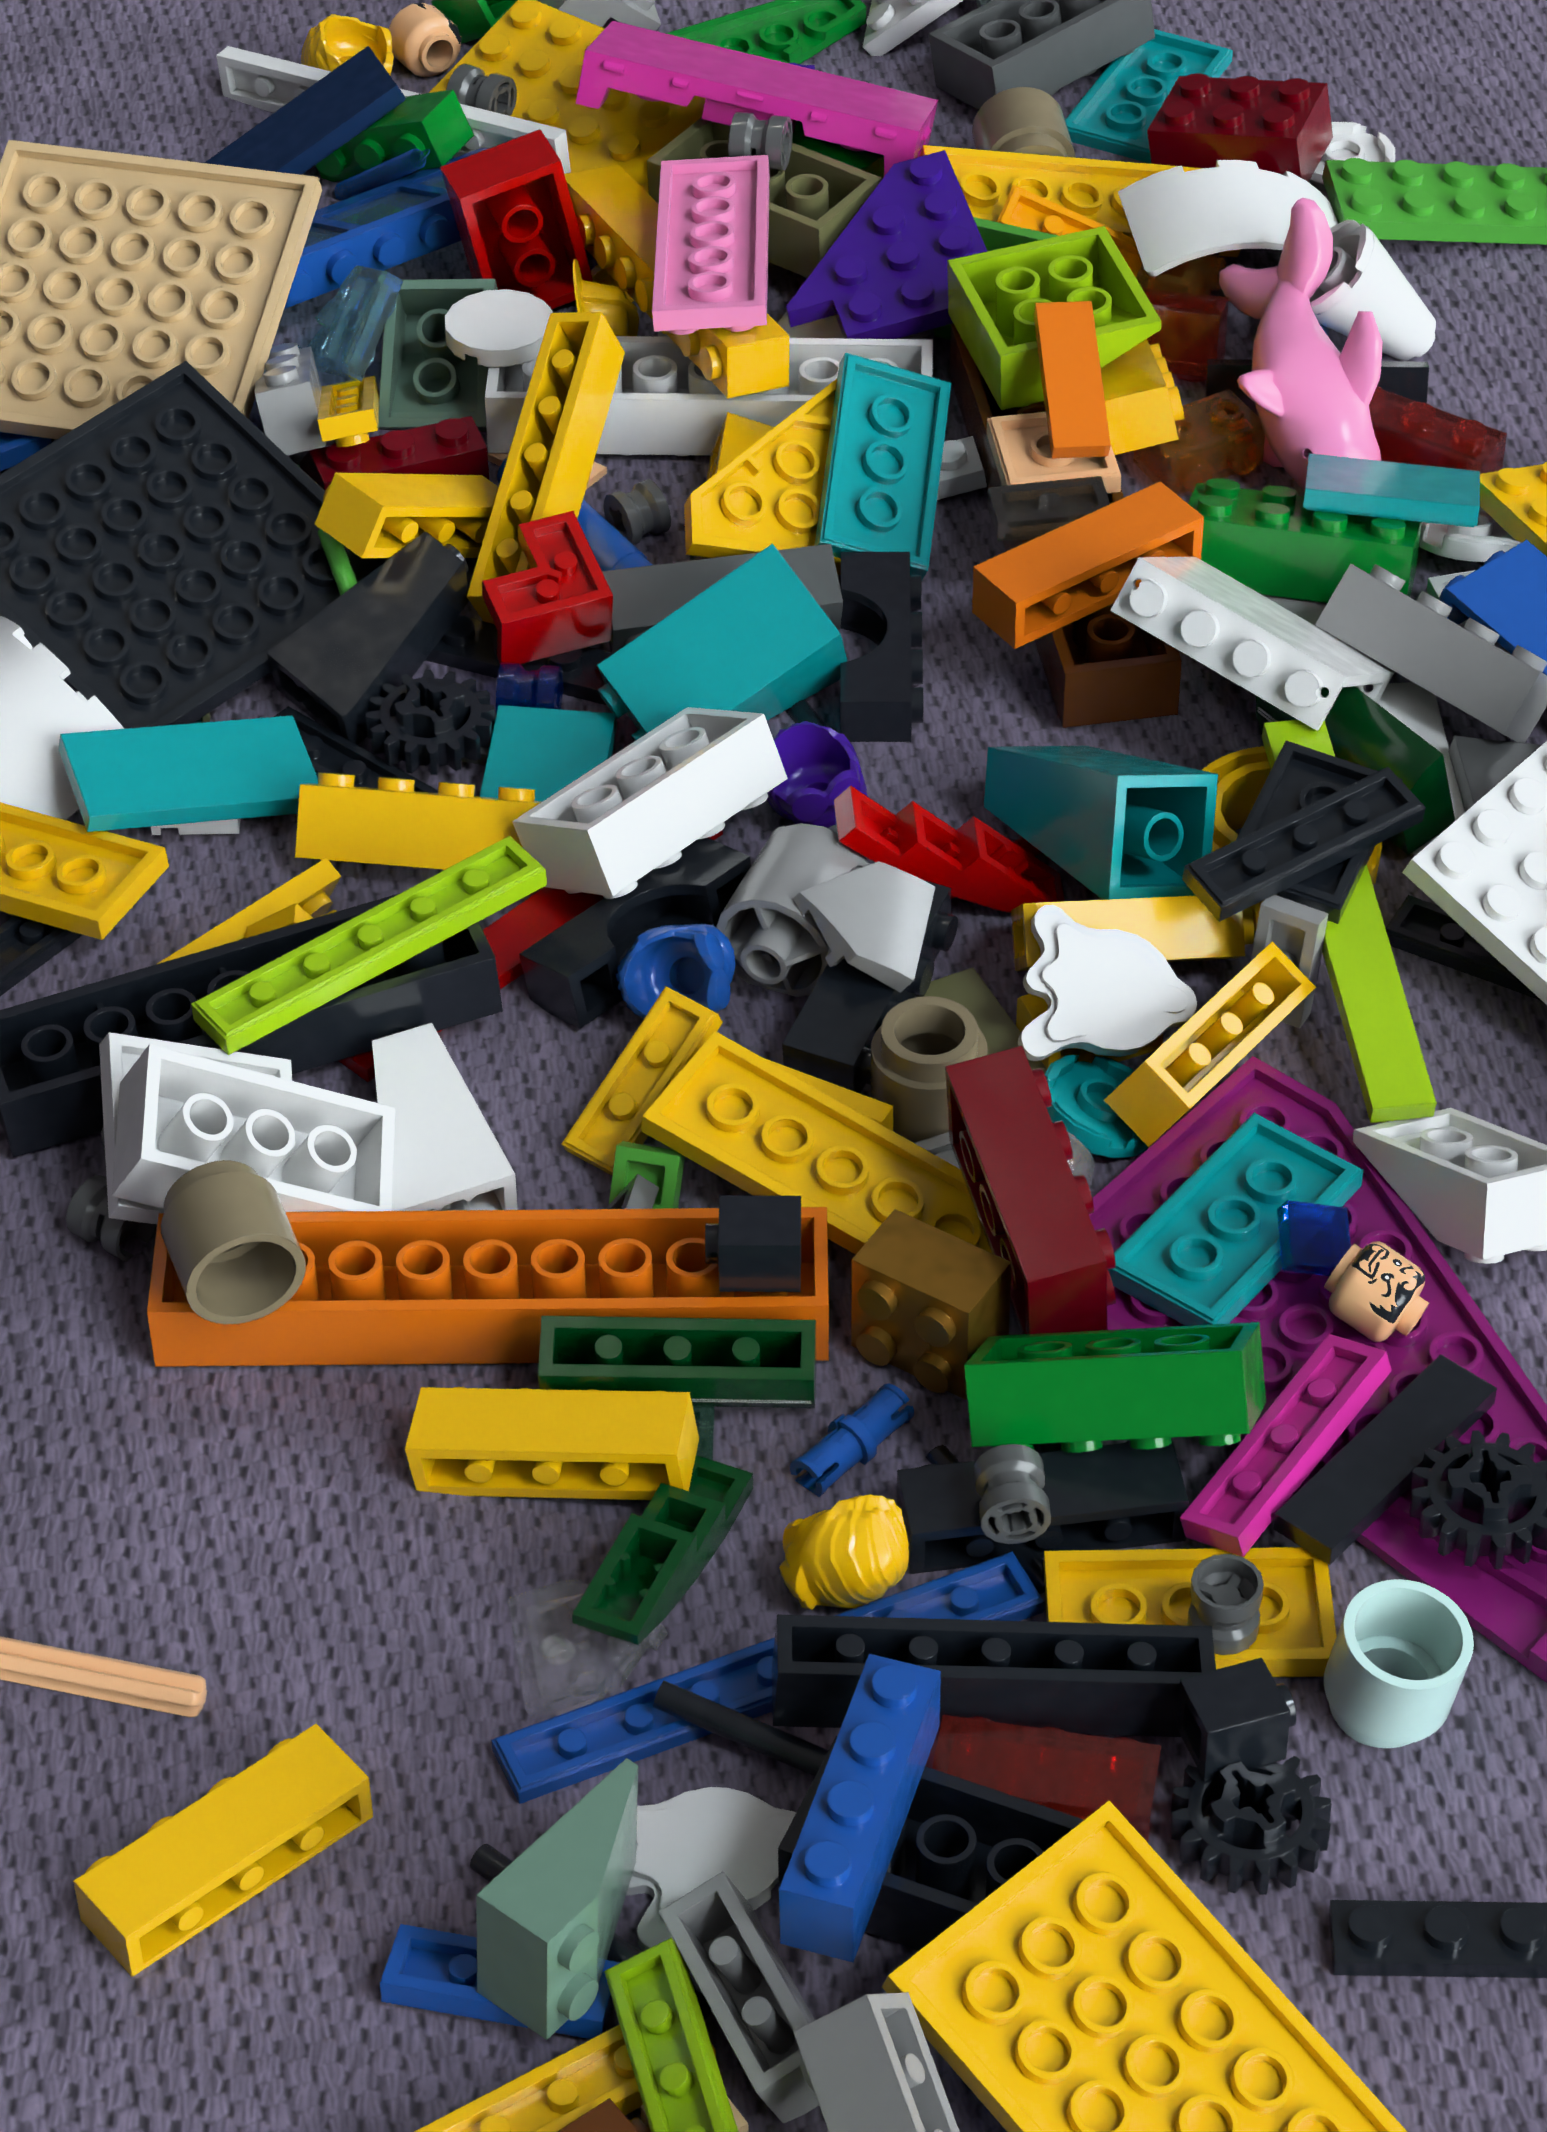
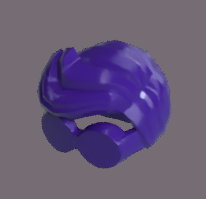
[767,721,868,828]

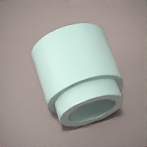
[1324,1579,1474,1748]

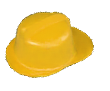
[573,259,639,336]

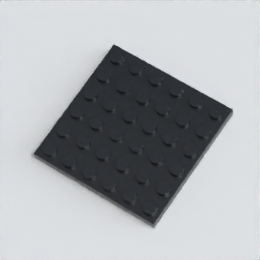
[0,361,389,729]

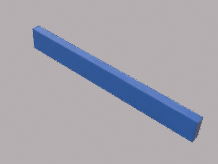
[491,1551,1044,1804]

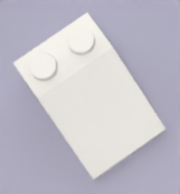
[1353,1108,1547,1264]

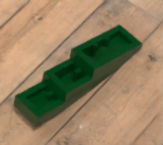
[572,1455,753,1645]

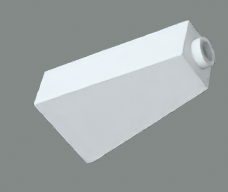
[372,1022,518,1211]

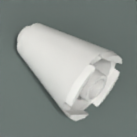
[1309,220,1436,361]

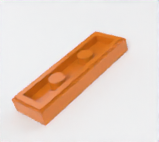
[1033,301,1111,459]

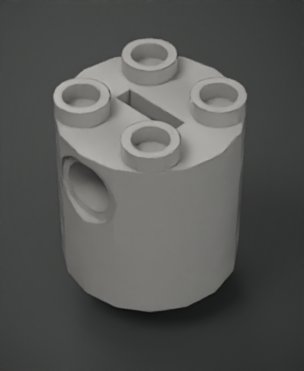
[716,823,870,997]

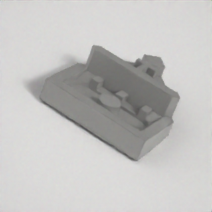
[793,861,935,993]

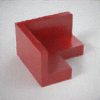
[482,511,613,668]

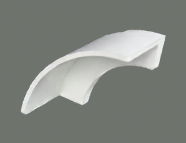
[1118,160,1338,277]
[0,616,124,820]

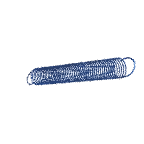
[335,149,430,200]

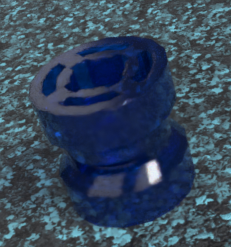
[496,662,563,715]

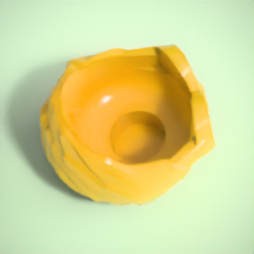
[301,14,394,76]
[779,1494,909,1610]

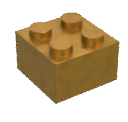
[851,1209,1011,1400]

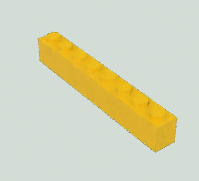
[564,164,789,399]

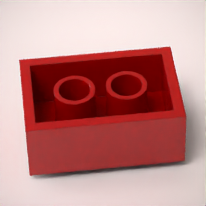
[440,129,593,309]

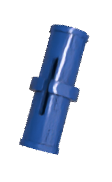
[790,1383,914,1497]

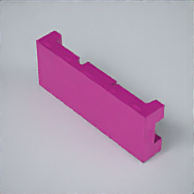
[575,21,938,176]

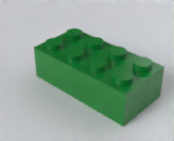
[1188,478,1422,603]
[964,1322,1266,1453]

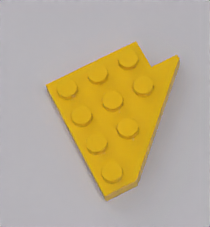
[684,379,841,575]

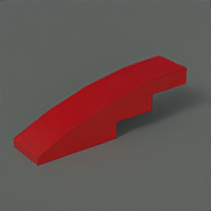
[834,786,1065,913]

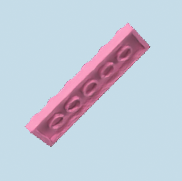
[652,155,770,335]

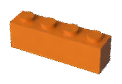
[972,481,1204,649]

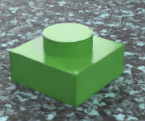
[609,1141,685,1209]

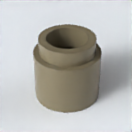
[972,87,1076,158]
[871,996,988,1143]
[161,1160,306,1324]

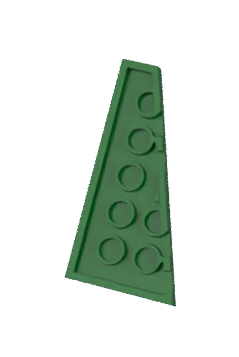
[666,0,867,64]

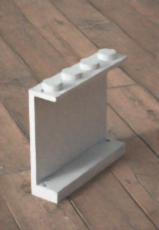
[1110,557,1395,731]

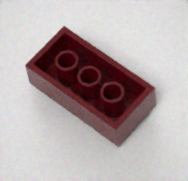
[945,1046,1116,1335]

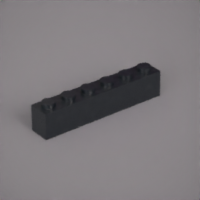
[772,1614,1216,1737]

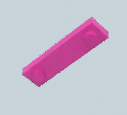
[1180,1334,1392,1557]

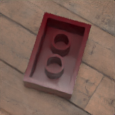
[1147,73,1333,182]

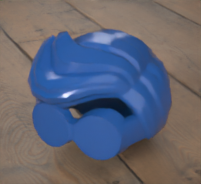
[616,924,736,1019]

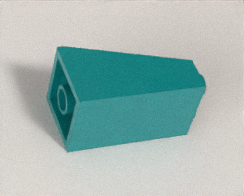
[597,543,848,741]
[984,746,1218,900]

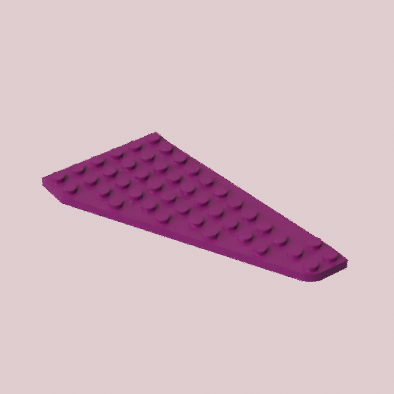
[1089,1056,1547,1683]

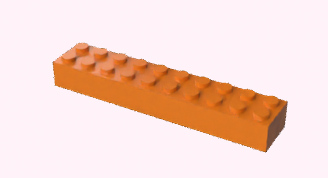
[147,1207,829,1367]

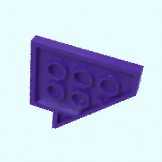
[786,150,987,339]

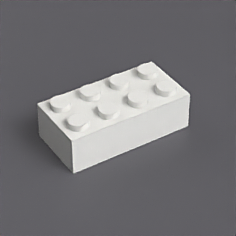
[512,707,788,899]
[112,1044,395,1212]

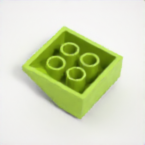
[947,226,1161,410]

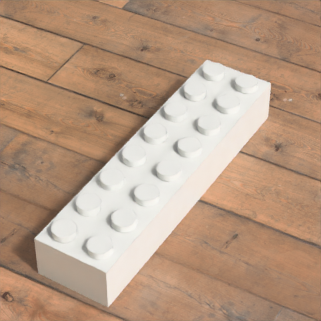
[485,336,933,456]

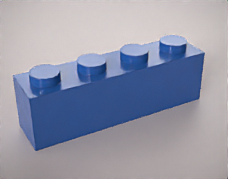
[779,1654,941,1963]

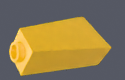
[1011,896,1254,971]

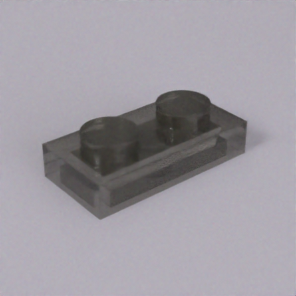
[987,476,1110,541]

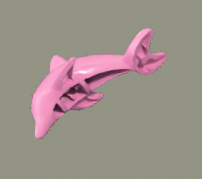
[1219,197,1383,491]

